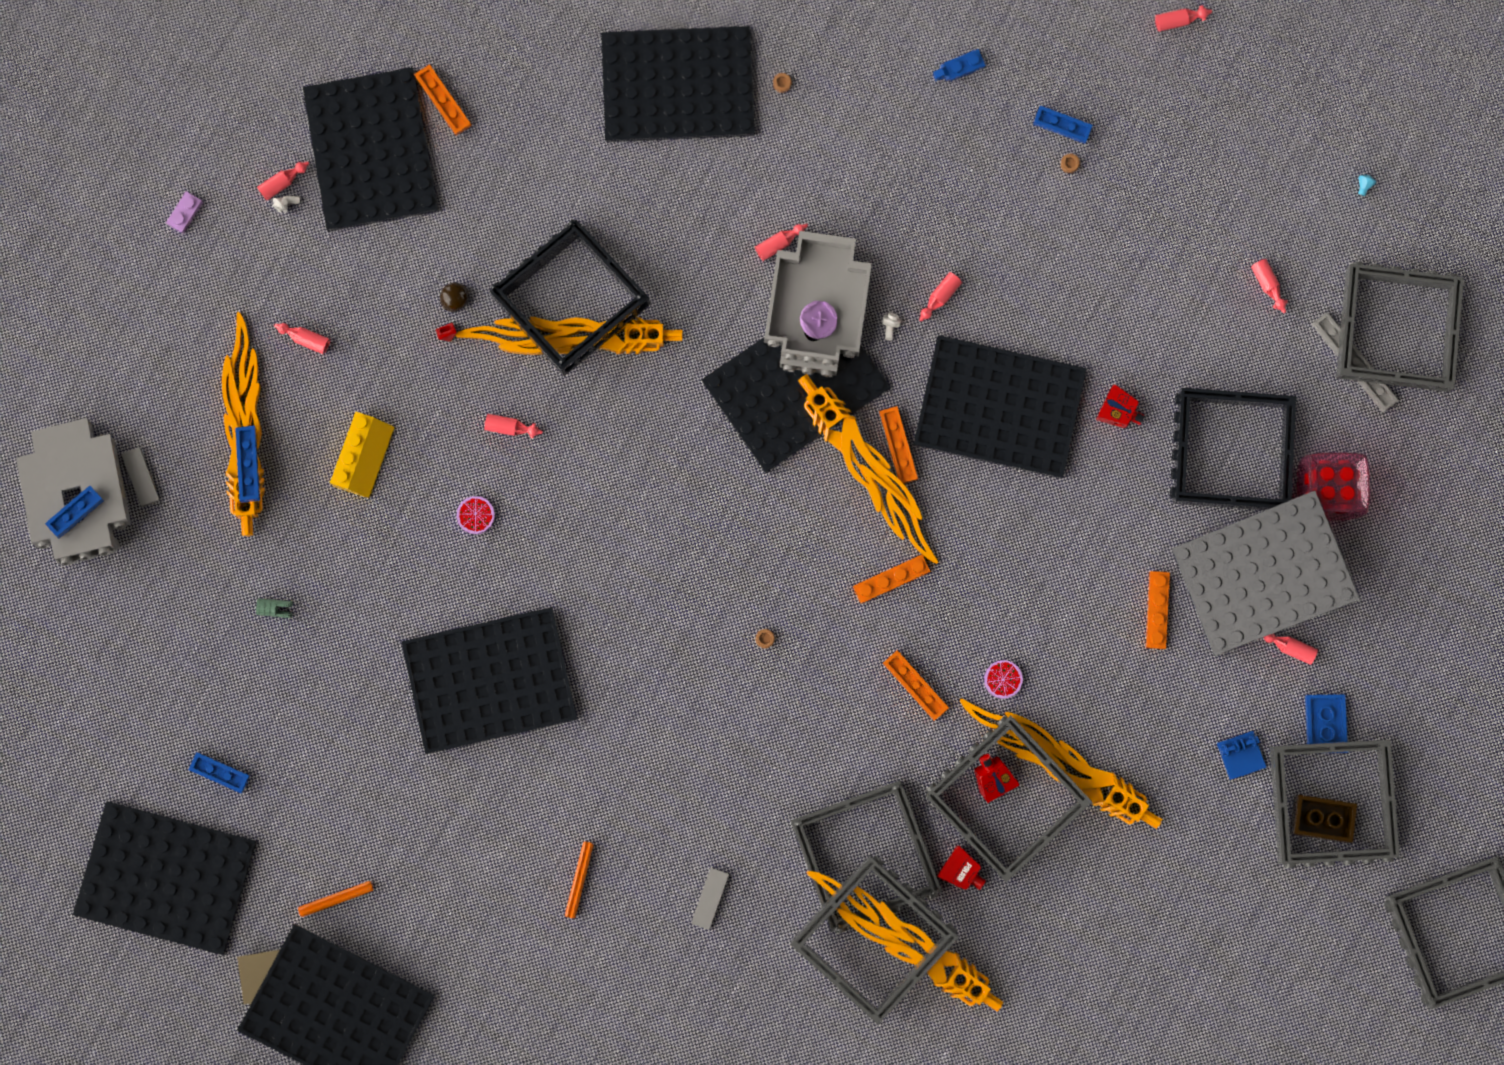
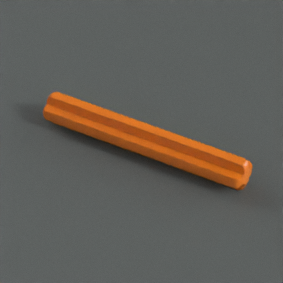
[565,841,594,918]
[298,881,373,917]

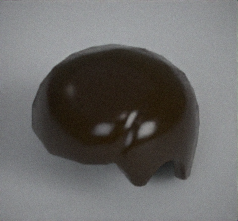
[439,282,469,313]

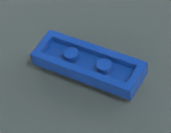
[1033,105,1093,144]
[45,485,104,539]
[188,752,250,794]

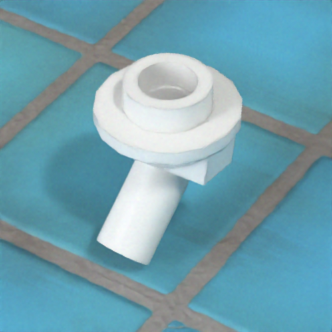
[273,196,300,213]
[882,313,901,341]

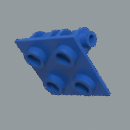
[1217,731,1266,780]

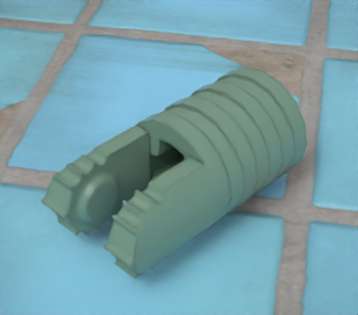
[256,598,293,618]

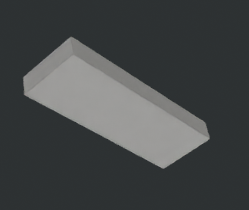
[121,447,160,507]
[691,868,729,930]

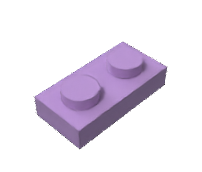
[166,192,203,234]

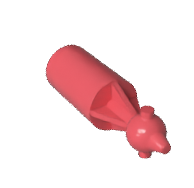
[1155,5,1212,32]
[257,161,309,201]
[755,224,808,261]
[1251,259,1288,313]
[919,272,962,322]
[274,323,330,355]
[484,414,543,438]
[1263,633,1318,665]

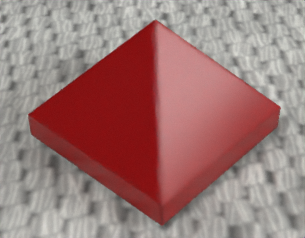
[436,323,457,342]

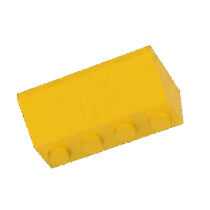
[330,412,395,498]

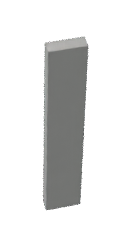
[1311,312,1399,413]

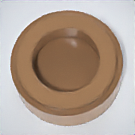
[773,73,792,93]
[1060,154,1080,174]
[755,629,775,649]

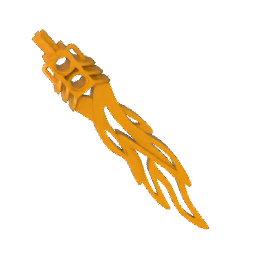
[222,312,265,537]
[455,316,683,355]
[798,374,938,564]
[960,699,1163,829]
[807,871,1004,1012]

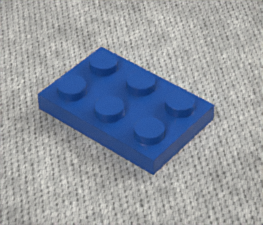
[1305,694,1348,754]

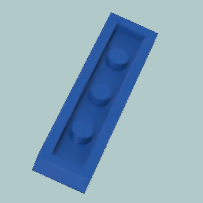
[235,426,260,503]

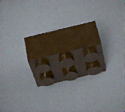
[1289,795,1357,843]

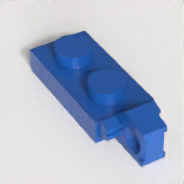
[933,49,985,82]

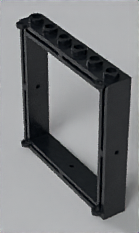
[489,219,651,376]
[1170,388,1296,511]

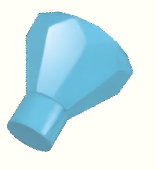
[1358,175,1377,196]

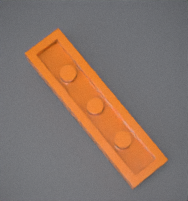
[414,64,471,136]
[879,406,918,484]
[853,554,931,604]
[1146,571,1170,650]
[882,650,949,721]

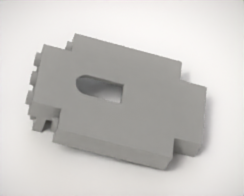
[764,231,872,377]
[16,418,131,566]

